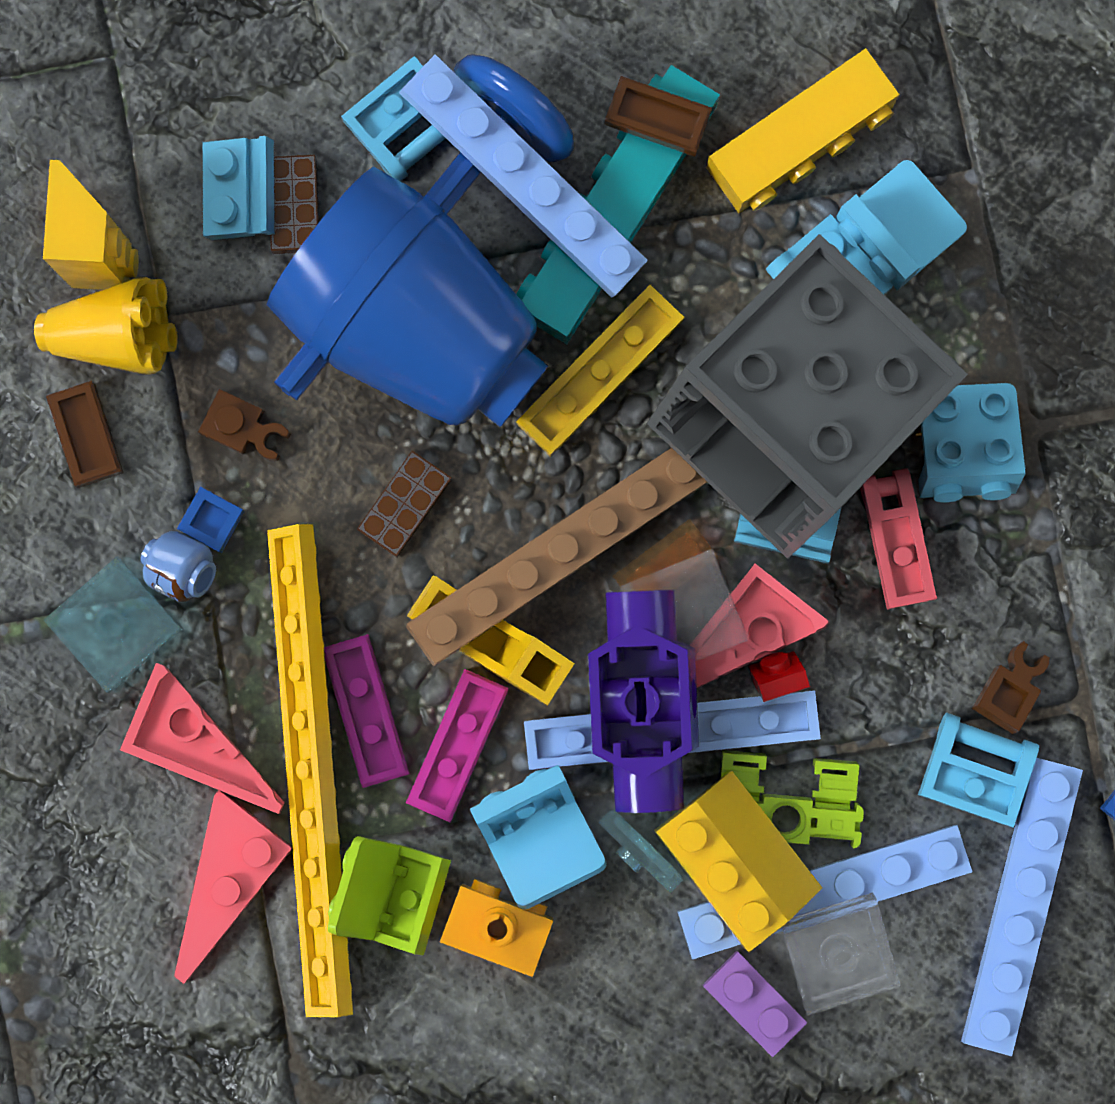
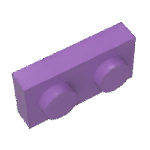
[702,951,807,1057]

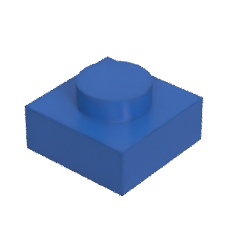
[177,486,245,554]

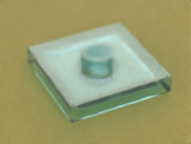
[44,556,183,693]
[597,807,683,893]

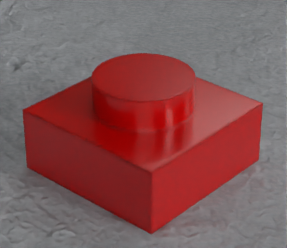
[748,651,810,702]

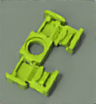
[720,750,864,848]

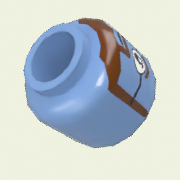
[141,531,216,602]

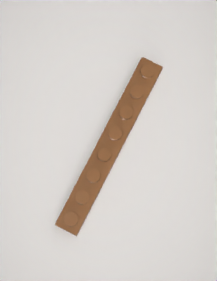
[406,448,708,667]

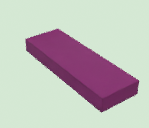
[324,634,410,788]

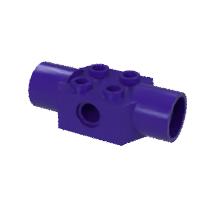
[588,590,699,813]

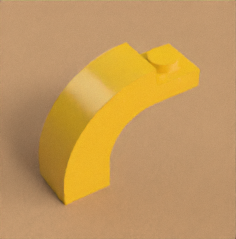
[407,575,575,705]

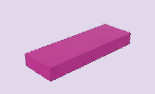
[406,669,509,822]

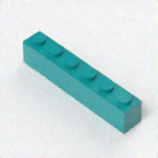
[516,65,720,345]

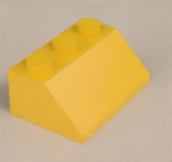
[43,160,139,290]
[654,770,822,952]

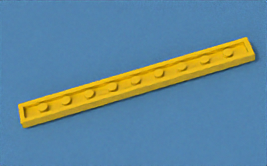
[267,524,353,1017]

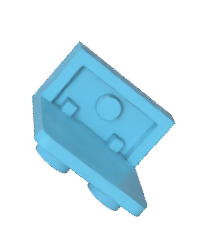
[835,160,967,291]
[918,383,1025,503]
[470,765,606,909]

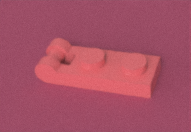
[860,468,937,610]

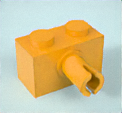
[440,879,553,977]

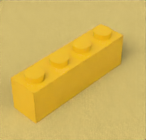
[706,48,900,213]

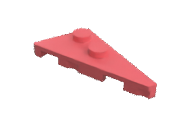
[690,564,830,688]
[120,663,285,814]
[174,790,292,984]

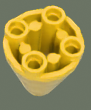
[34,277,178,375]

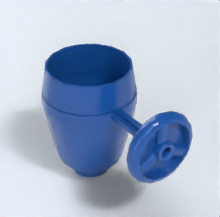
[266,54,574,427]

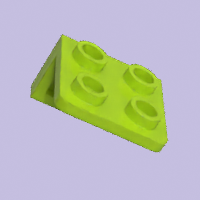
[328,836,451,955]

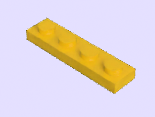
[516,285,685,457]

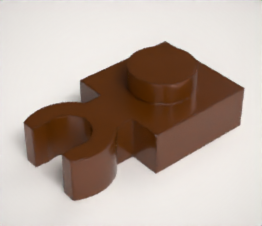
[198,389,291,461]
[972,641,1050,734]

